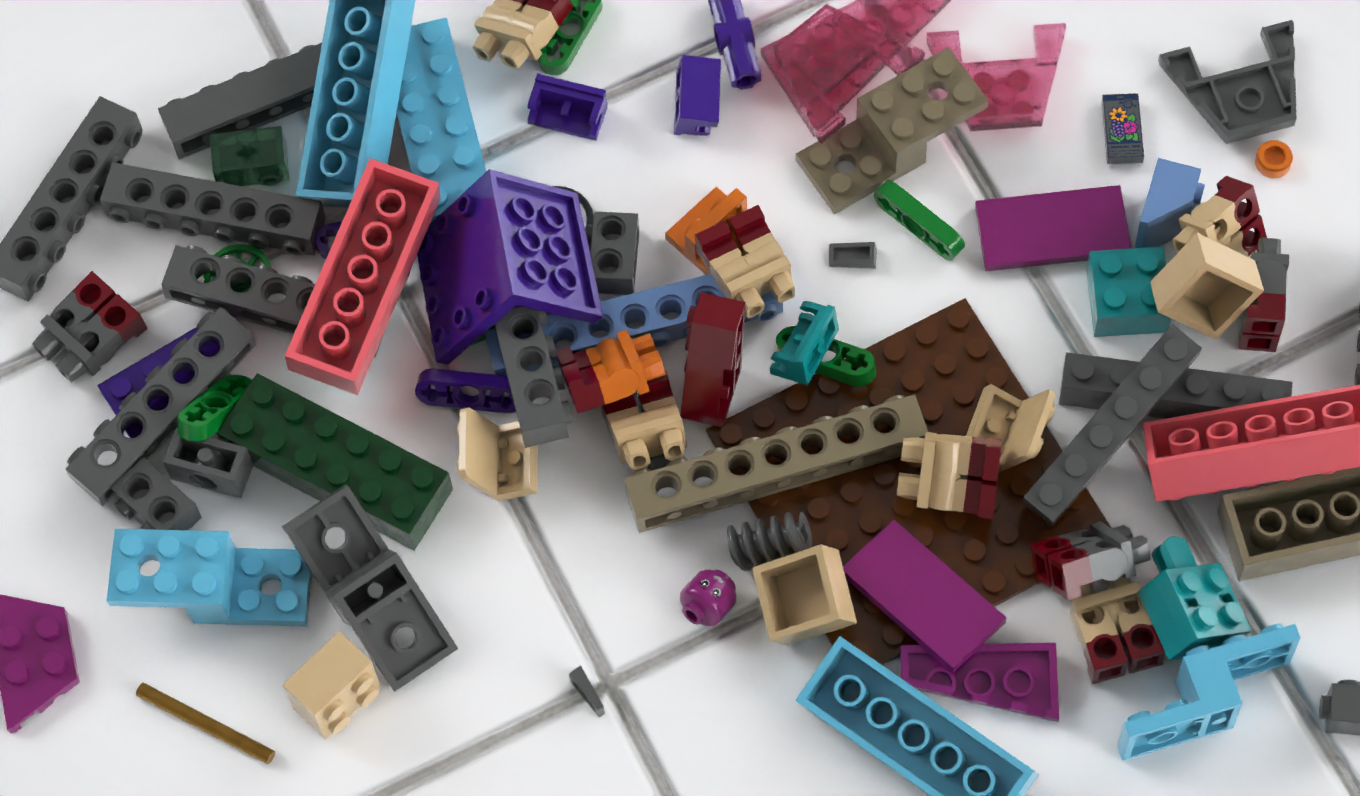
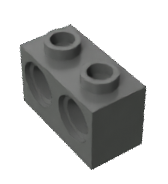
[586,211,640,295]
[111,457,202,530]

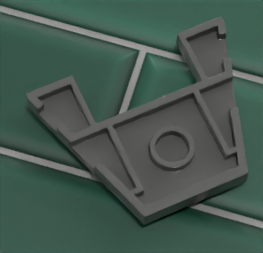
[1158,20,1296,144]

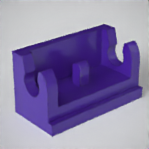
[674,55,721,136]
[527,73,608,141]

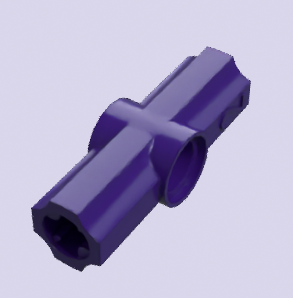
[708,0,761,90]

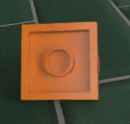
[665,186,747,275]

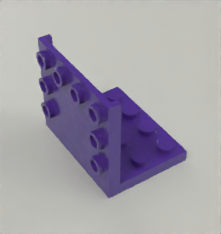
[417,169,603,365]

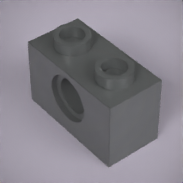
[163,429,254,498]

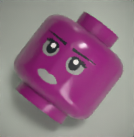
[680,569,737,626]

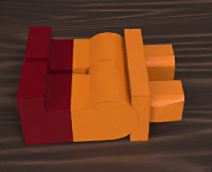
[556,330,666,414]

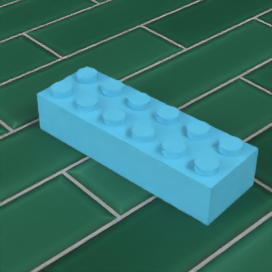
[296,0,416,208]
[396,17,486,223]
[795,636,1039,796]

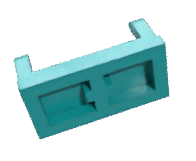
[769,301,839,385]

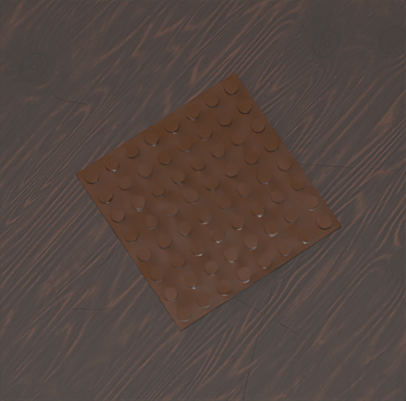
[706,298,1112,665]

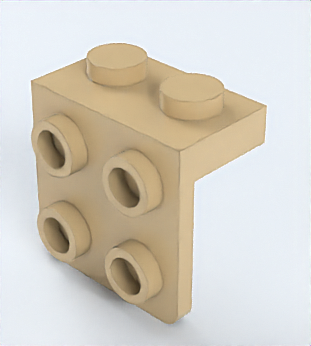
[966,384,1056,472]
[456,407,538,501]

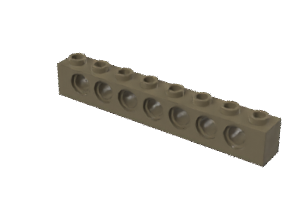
[624,394,928,533]

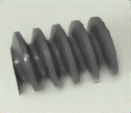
[727,512,813,571]

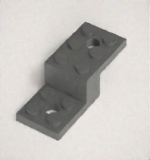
[282,484,459,692]

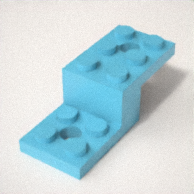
[106,529,312,627]
[1117,623,1301,761]

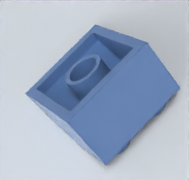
[1134,158,1205,248]

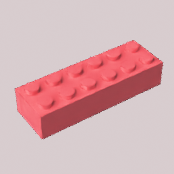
[285,158,441,395]
[1143,385,1360,502]

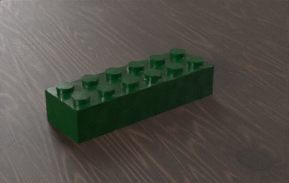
[217,373,453,551]

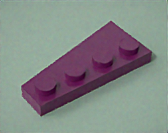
[900,643,1059,722]

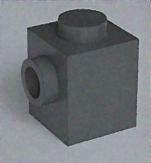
[1319,680,1360,736]

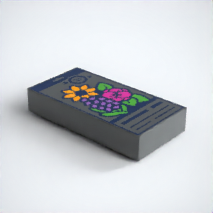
[1101,93,1144,164]

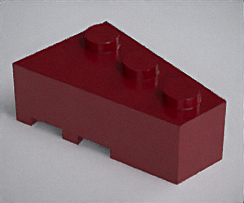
[680,292,745,427]

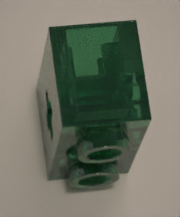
[210,126,290,187]

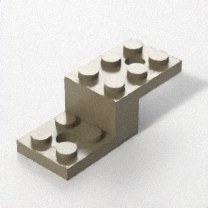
[795,47,989,215]

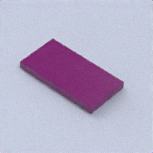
[975,185,1132,272]
[843,520,1006,674]

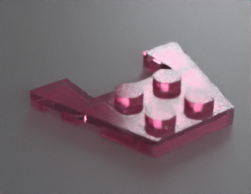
[774,4,925,144]
[926,23,1066,131]

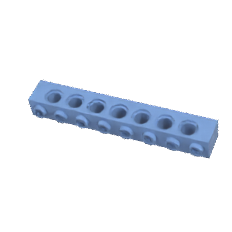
[485,274,783,376]

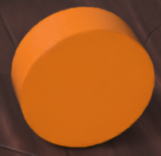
[1255,140,1293,178]

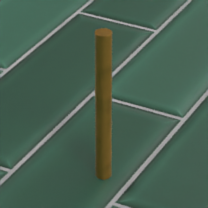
[136,682,275,764]

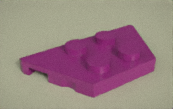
[0,594,80,734]

